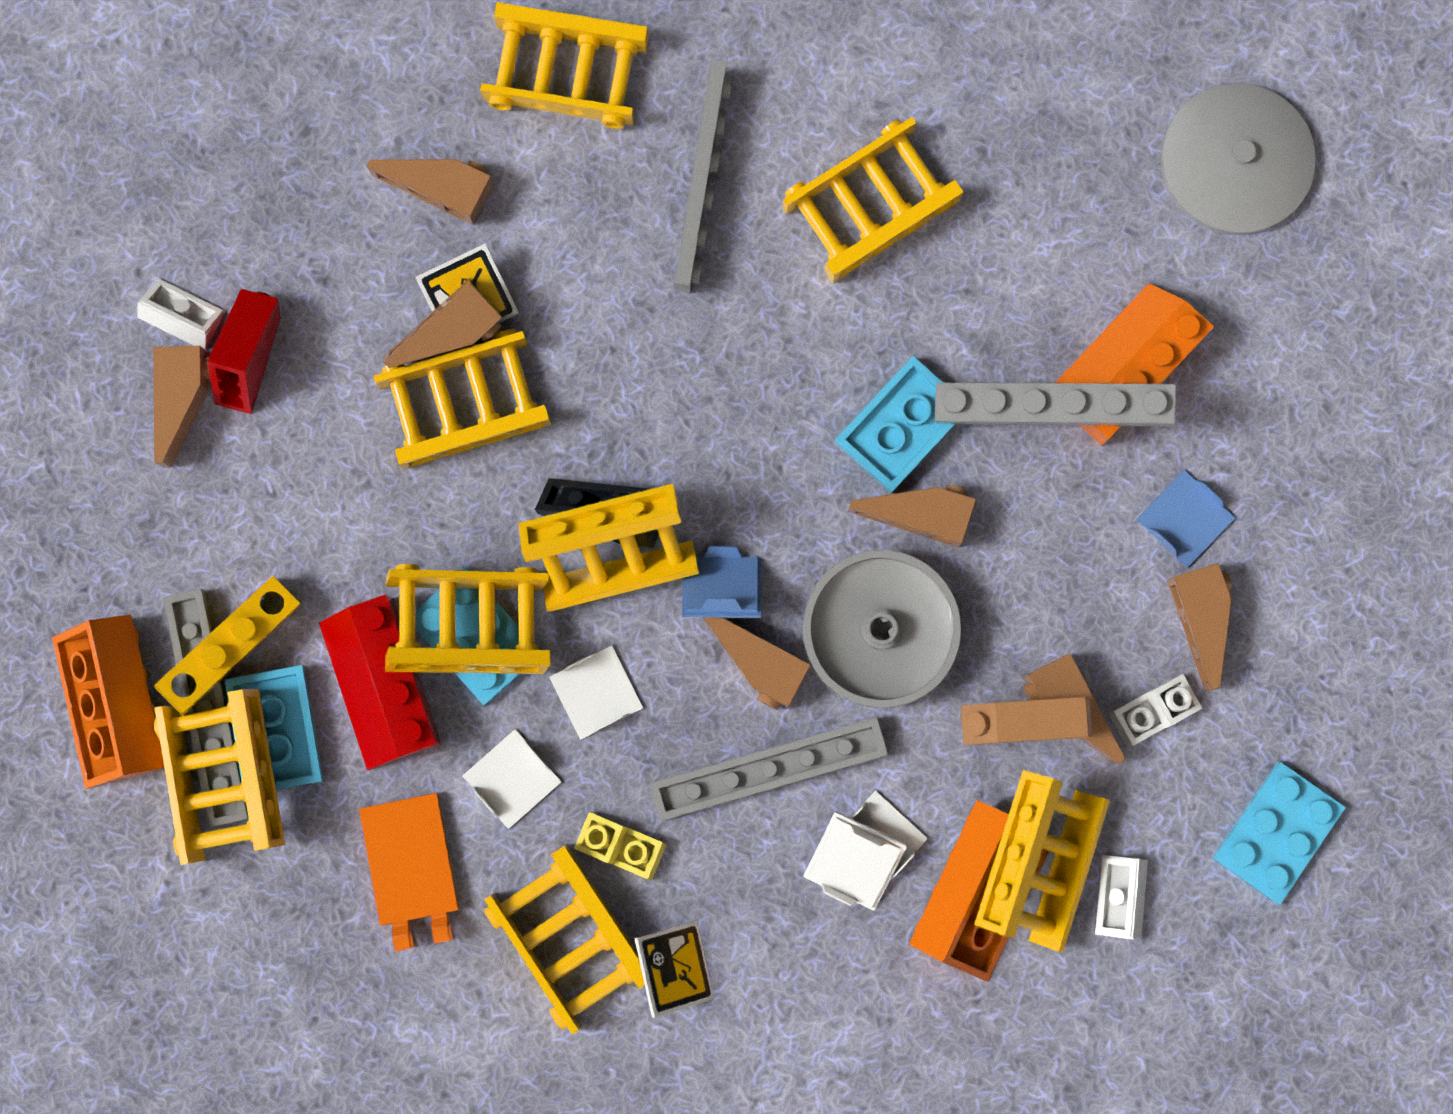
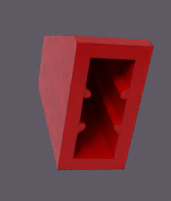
[207,288,281,415]

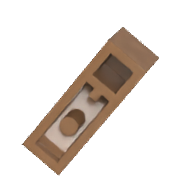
[366,159,494,225]
[383,278,502,368]
[153,345,210,468]
[848,484,976,547]
[1167,563,1233,691]
[703,617,810,710]
[1022,653,1126,764]
[961,697,1092,745]

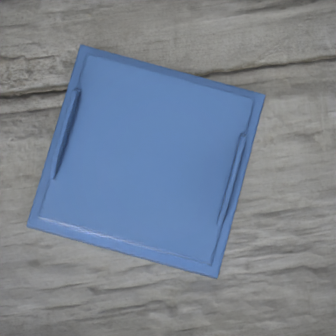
[1136,470,1235,568]
[682,546,762,618]

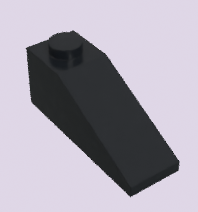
[535,478,659,548]

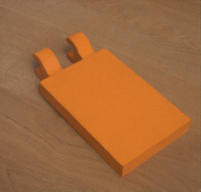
[359,793,460,952]

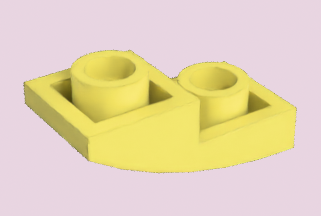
[574,812,667,880]

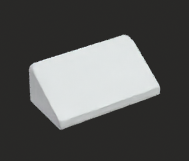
[137,278,226,350]
[1095,855,1148,939]

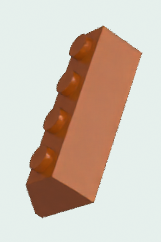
[1055,283,1214,446]
[52,614,164,789]
[909,800,1049,982]

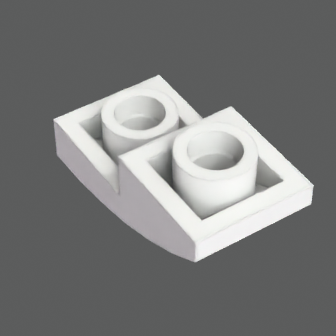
[1108,674,1202,748]

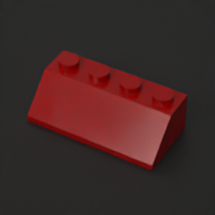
[319,594,442,771]

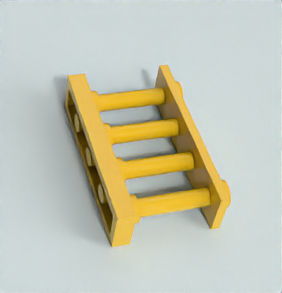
[480,2,649,129]
[782,117,963,283]
[373,329,552,469]
[518,483,699,612]
[385,564,550,674]
[154,689,285,865]
[974,770,1110,953]
[484,845,645,1035]

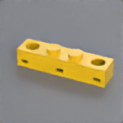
[154,576,301,716]

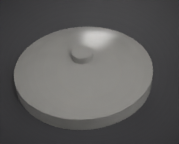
[1160,83,1316,235]
[802,550,961,708]

